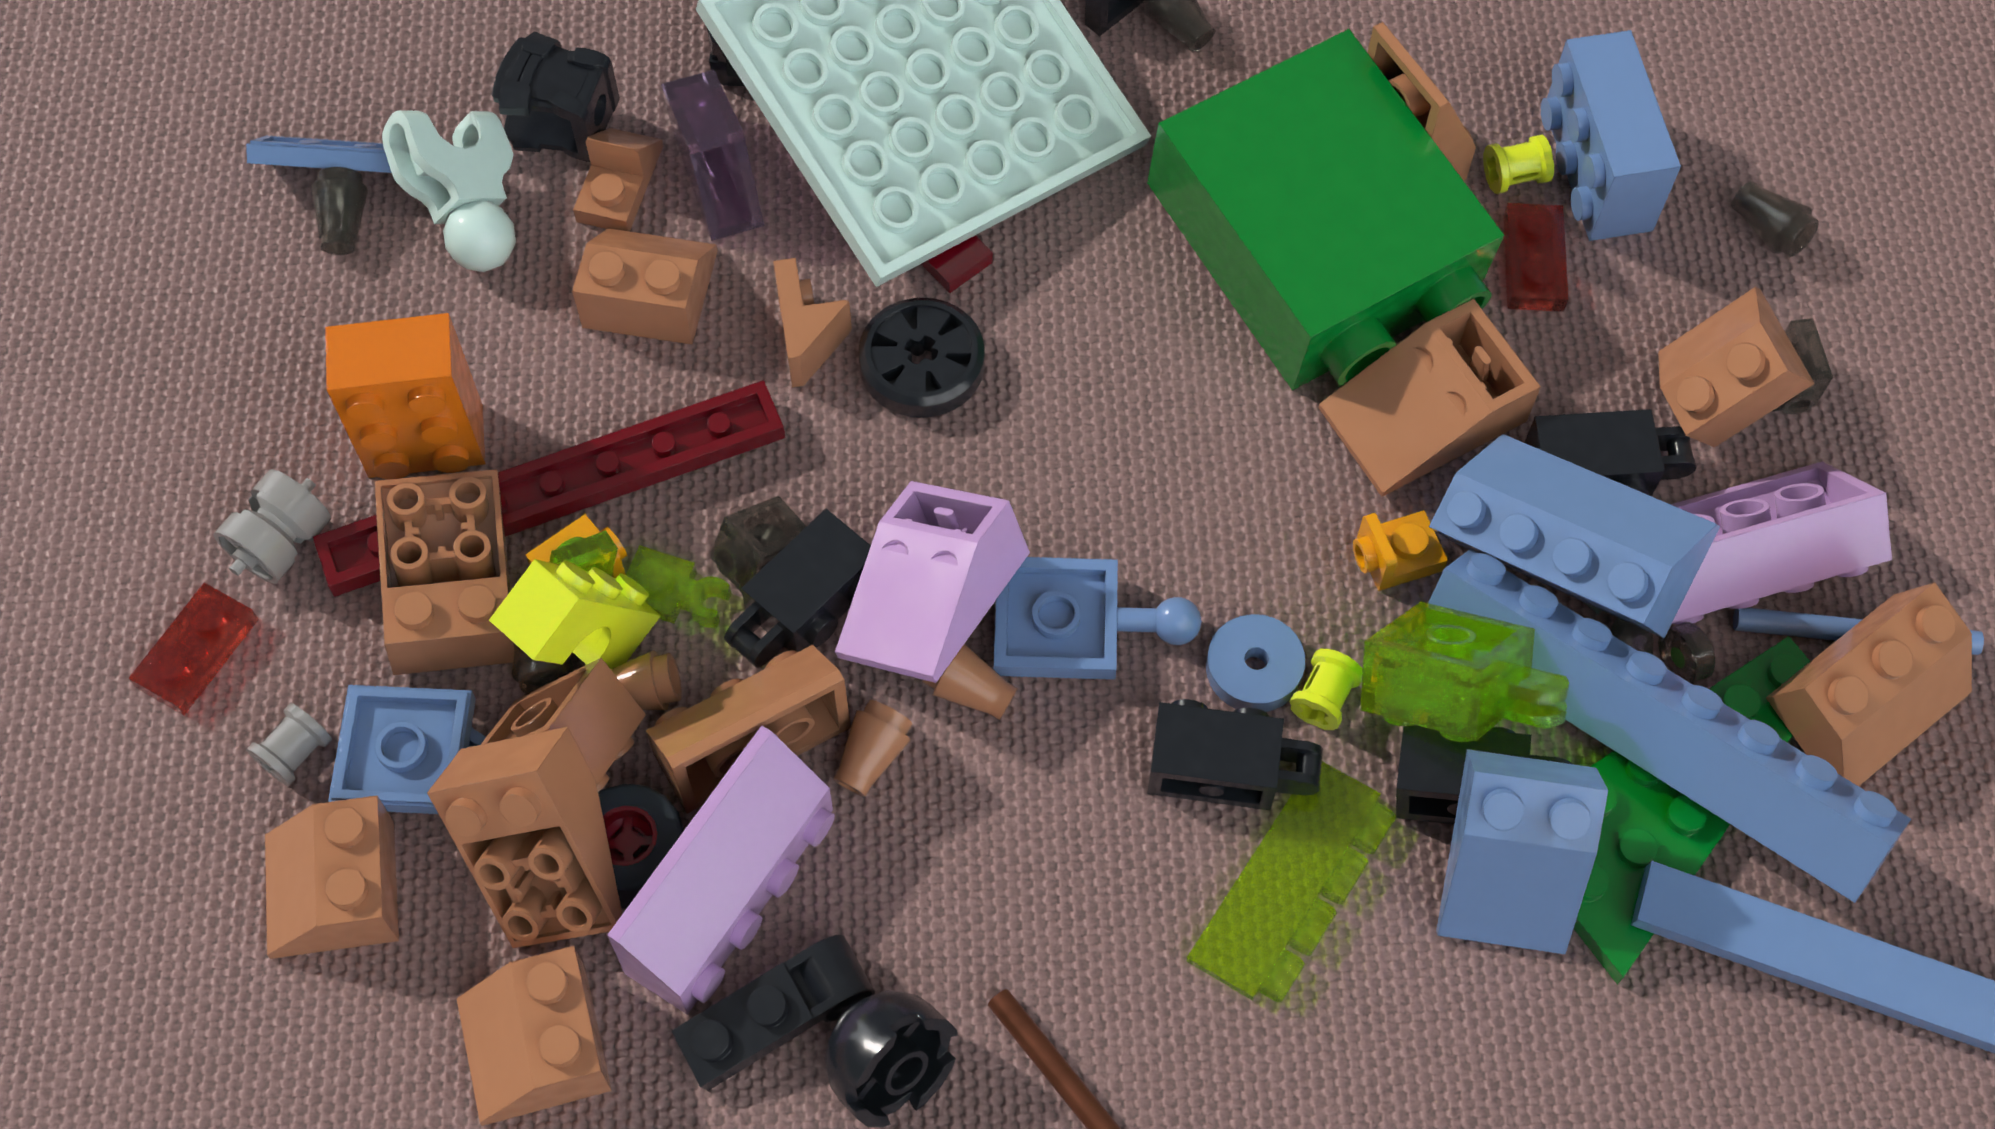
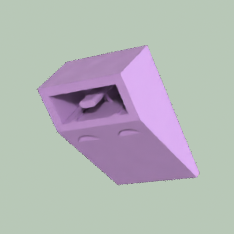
[835,481,1030,683]

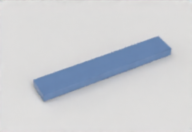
[1631,861,1995,1054]

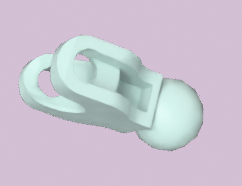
[382,110,516,272]

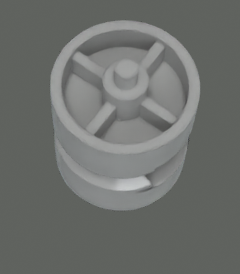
[213,469,331,584]

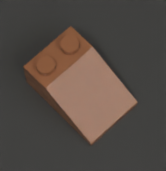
[1367,22,1476,181]

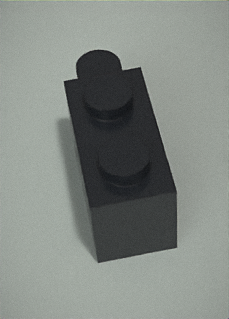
[1524,409,1696,496]
[724,508,871,668]
[1147,699,1323,811]
[1396,721,1572,824]

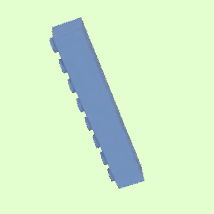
[1417,549,1911,903]

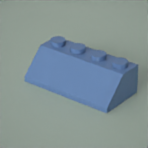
[1429,434,1720,638]

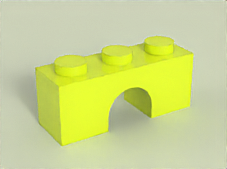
[489,559,661,669]

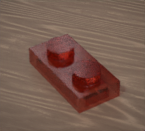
[1503,203,1569,312]
[128,582,259,716]

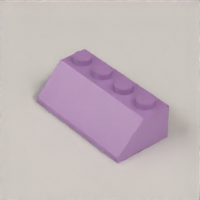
[1671,461,1892,625]
[607,725,835,1015]

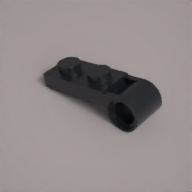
[672,935,875,1091]

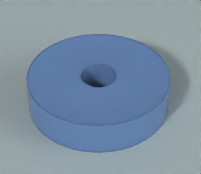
[1206,614,1305,712]

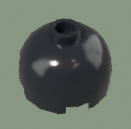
[824,990,958,1127]

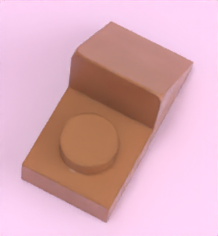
[573,128,663,231]
[773,258,852,388]

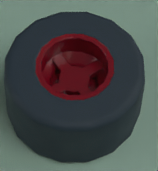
[598,784,684,908]

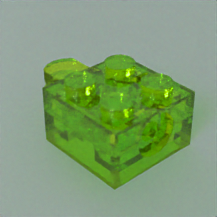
[1360,602,1569,742]

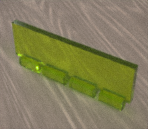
[1187,761,1396,1003]

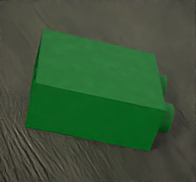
[1147,29,1505,391]

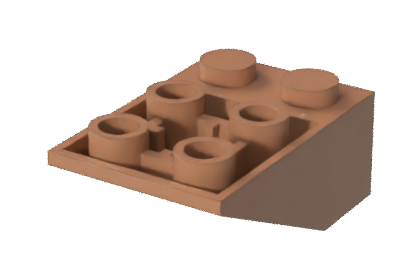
[1318,299,1541,497]
[374,469,517,675]
[427,727,622,948]

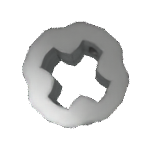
[246,703,332,787]

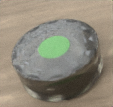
[1658,622,1715,684]

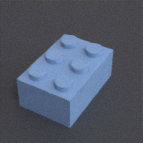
[1541,30,1681,241]

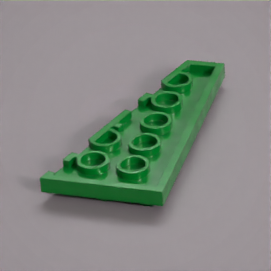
[1573,636,1810,985]

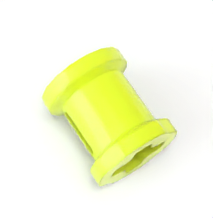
[1483,134,1555,194]
[1290,648,1365,730]

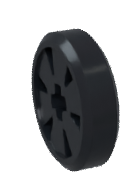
[858,297,985,418]

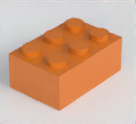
[325,313,486,479]

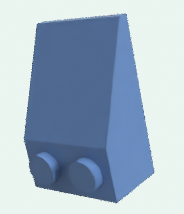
[1436,749,1608,954]

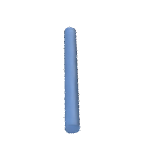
[1733,608,1984,655]

